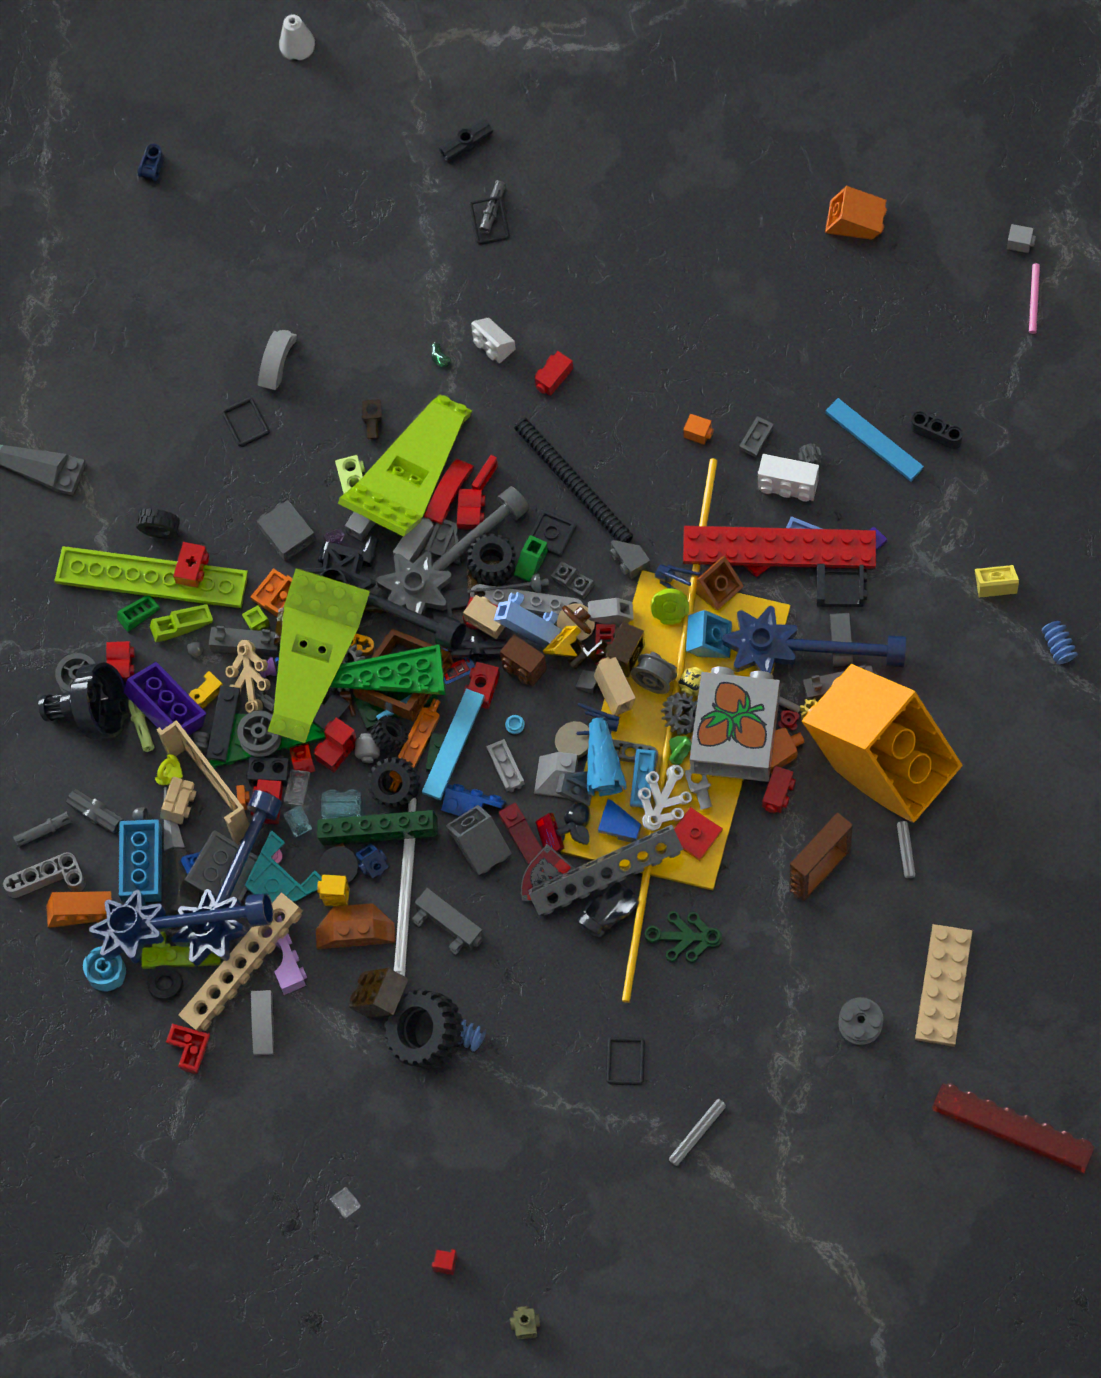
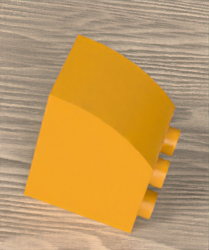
[802,664,963,823]

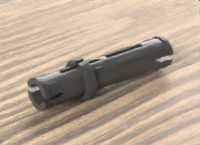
[479,181,506,234]
[13,811,72,848]

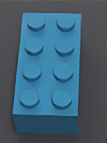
[119,819,162,903]

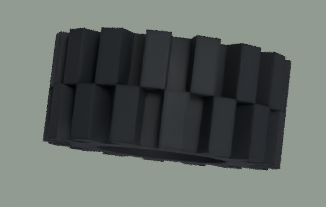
[371,715,408,753]

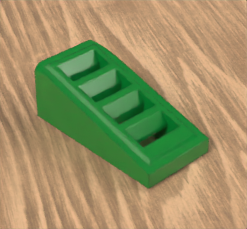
[117,595,160,632]

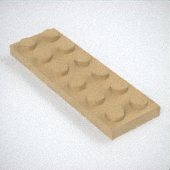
[915,924,972,1047]

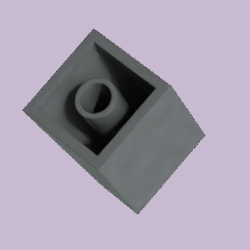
[446,805,512,875]

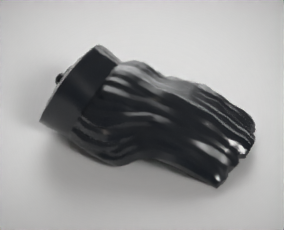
[576,882,639,938]

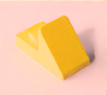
[543,626,581,656]

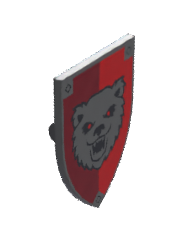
[521,844,575,901]

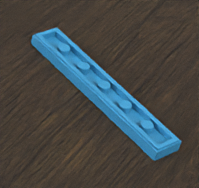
[825,398,924,482]

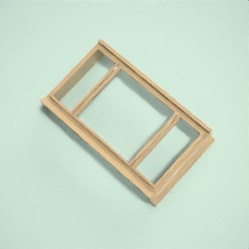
[157,720,250,845]

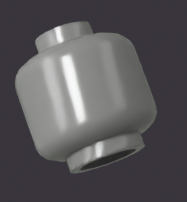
[355,734,380,763]

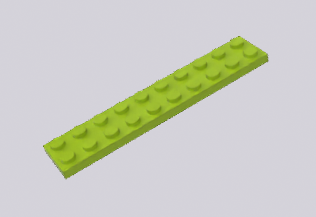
[55,546,249,608]

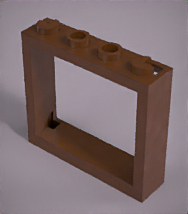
[352,629,453,721]
[789,812,853,901]

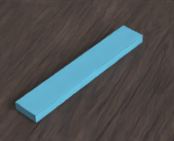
[422,689,485,800]

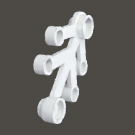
[638,764,692,831]

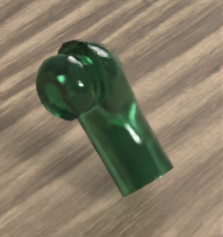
[431,343,451,367]

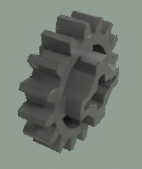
[661,692,697,735]

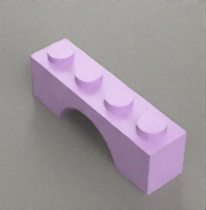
[264,916,307,995]

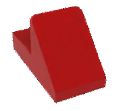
[289,743,315,776]

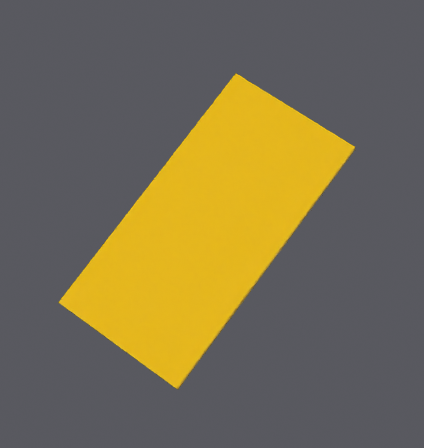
[561,570,791,891]

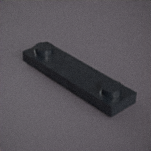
[206,686,240,762]

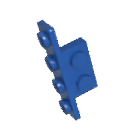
[441,784,506,816]

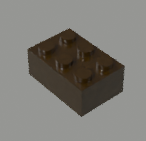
[349,968,409,1018]

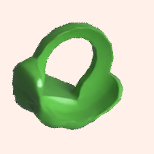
[669,736,692,765]

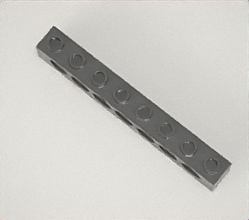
[528,825,683,915]

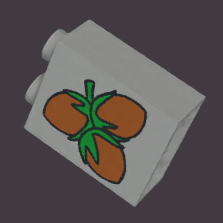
[690,667,780,782]

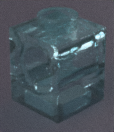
[283,805,312,838]

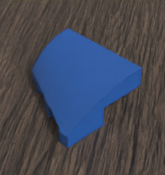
[598,799,642,843]

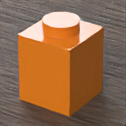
[683,414,714,445]

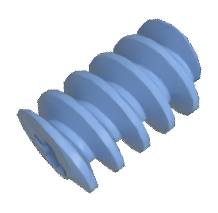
[1042,621,1078,665]
[458,1019,486,1051]

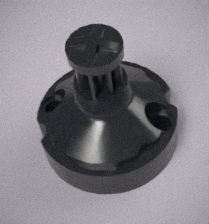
[38,662,129,740]

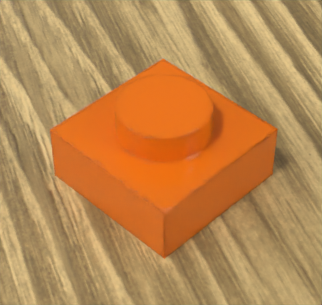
[236,785,250,810]

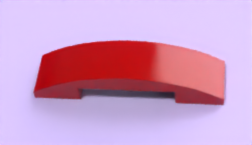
[424,459,474,525]

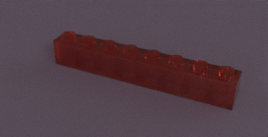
[932,1083,1095,1173]

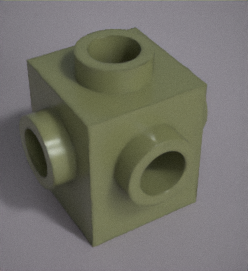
[510,1306,540,1340]

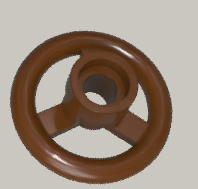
[562,605,591,634]

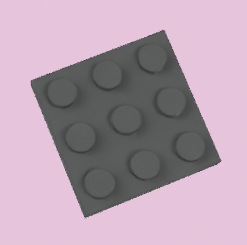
[184,830,258,902]

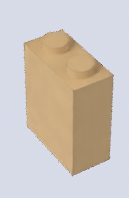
[594,657,635,716]

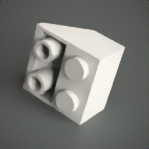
[471,318,516,364]

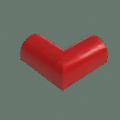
[166,1024,211,1074]

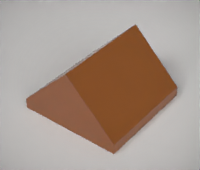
[696,556,744,610]

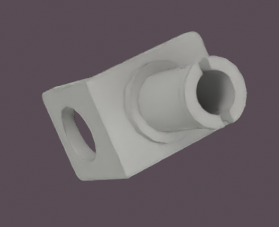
[685,769,712,810]

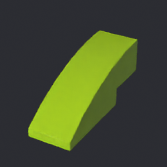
[150,604,213,643]

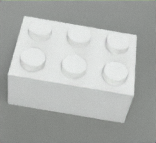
[758,454,819,501]

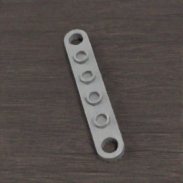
[470,584,583,615]

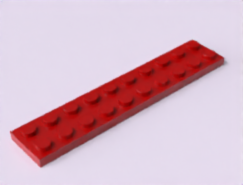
[683,526,876,569]

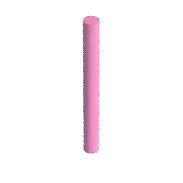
[1029,264,1040,334]

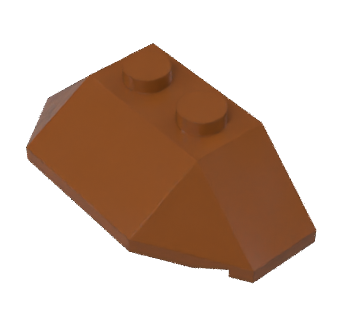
[316,903,396,949]

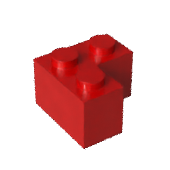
[314,717,357,773]

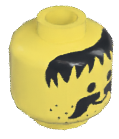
[678,667,703,697]

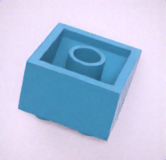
[686,610,732,658]

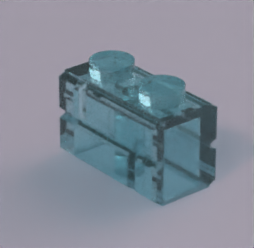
[321,789,362,819]

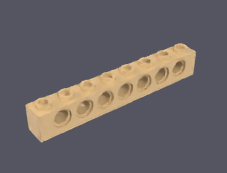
[179,892,303,1032]

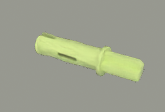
[128,700,155,752]

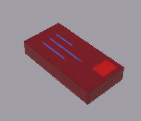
[535,813,565,853]

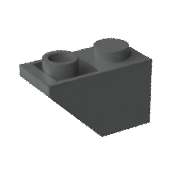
[610,540,651,579]

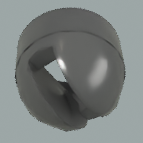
[187,642,203,658]
[132,807,148,820]

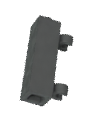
[209,626,280,657]
[803,665,877,702]
[412,888,483,955]

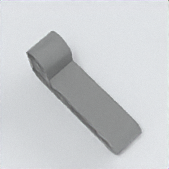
[3,852,86,898]

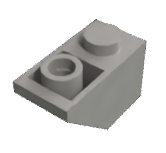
[588,598,634,627]

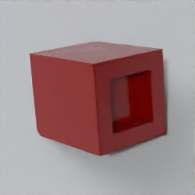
[432,1250,457,1275]

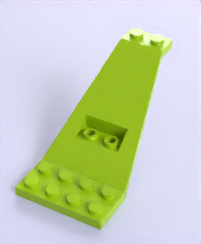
[338,395,472,536]
[268,568,370,743]

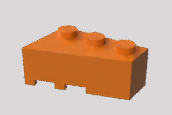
[46,891,112,928]

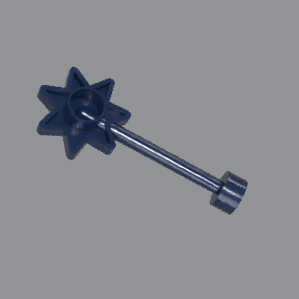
[722,606,906,673]
[171,790,283,966]
[90,890,273,963]

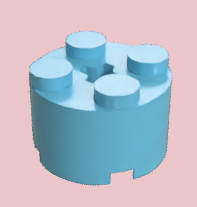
[83,946,126,991]

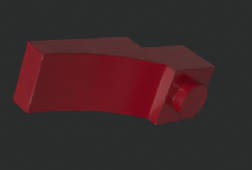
[498,803,542,865]

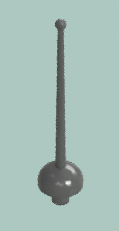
[467,574,549,593]

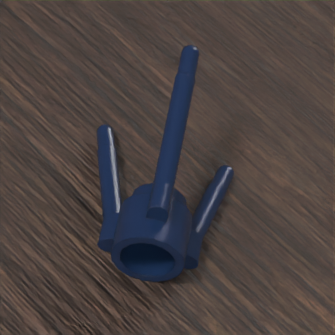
[655,564,701,589]
[576,703,620,735]

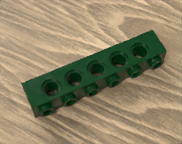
[317,810,438,846]

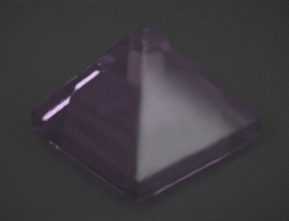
[323,528,344,544]

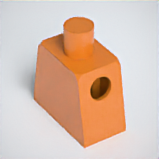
[770,728,805,774]

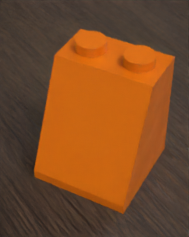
[825,186,887,239]

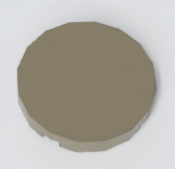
[555,721,589,758]

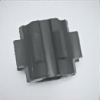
[798,443,822,465]

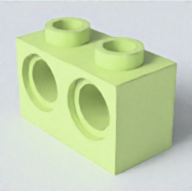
[335,455,365,493]

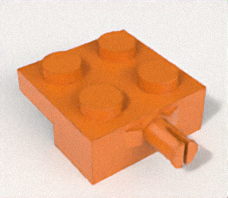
[250,568,293,617]

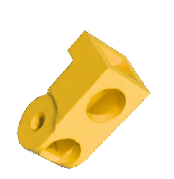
[189,671,223,709]

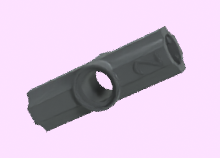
[66,789,124,834]

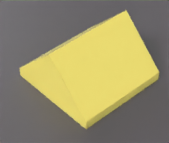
[975,565,1019,598]

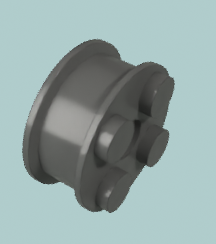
[631,652,677,694]
[55,653,95,693]
[237,711,282,757]
[838,997,883,1045]

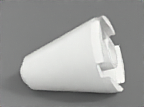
[279,15,315,61]

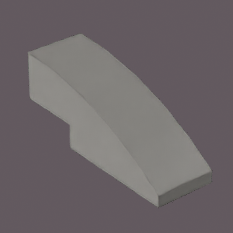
[251,990,274,1055]

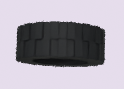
[136,509,180,538]

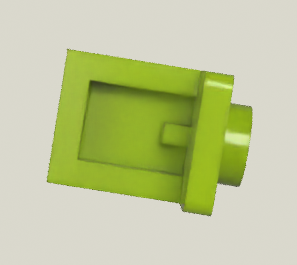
[242,605,270,631]

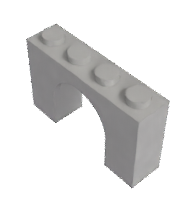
[345,512,434,563]

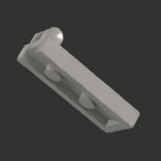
[486,739,525,792]

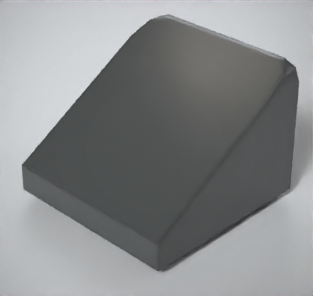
[575,670,598,694]

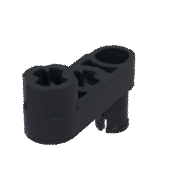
[318,535,379,567]

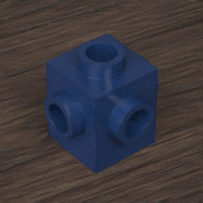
[355,843,388,878]

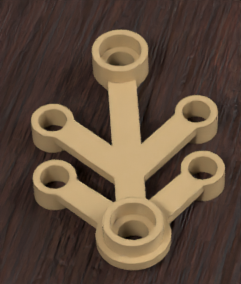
[226,640,270,713]

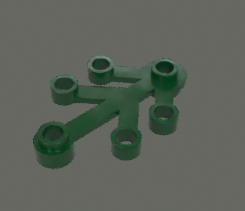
[645,911,722,963]

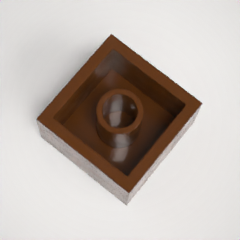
[500,635,547,687]

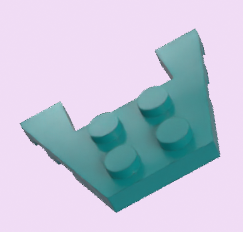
[245,831,322,903]

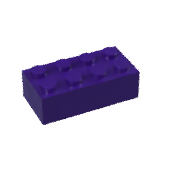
[124,662,207,736]

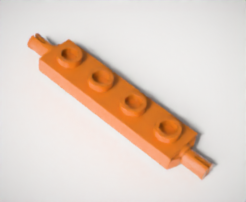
[389,699,440,793]

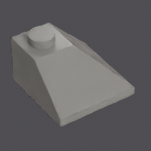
[534,752,578,798]

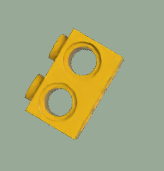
[317,875,350,906]

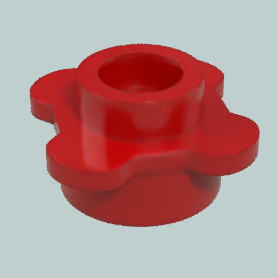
[778,710,799,730]

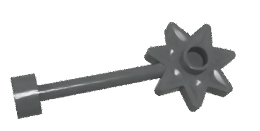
[376,486,530,615]

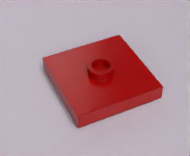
[674,807,723,861]

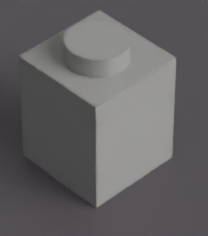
[1007,224,1036,253]

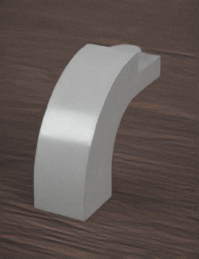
[258,330,297,390]

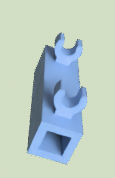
[494,592,562,648]

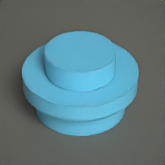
[505,715,525,734]

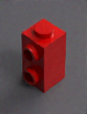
[535,351,573,396]
[762,766,796,813]

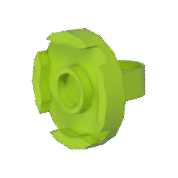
[651,588,689,625]

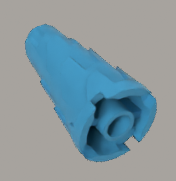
[587,718,627,796]

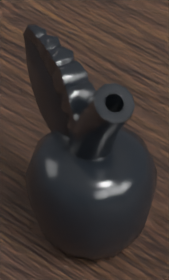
[556,803,591,845]

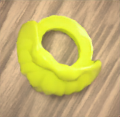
[155,754,183,785]

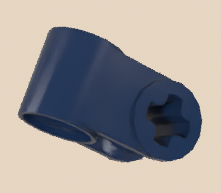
[138,144,164,181]

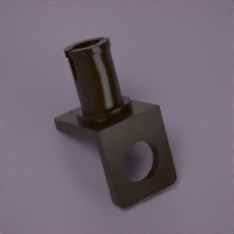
[362,399,382,439]
[567,638,608,669]

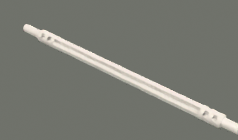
[394,798,417,976]

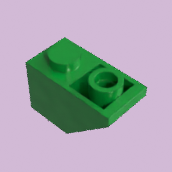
[514,535,548,582]

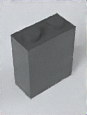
[257,500,316,561]

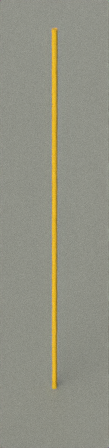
[622,459,717,1003]

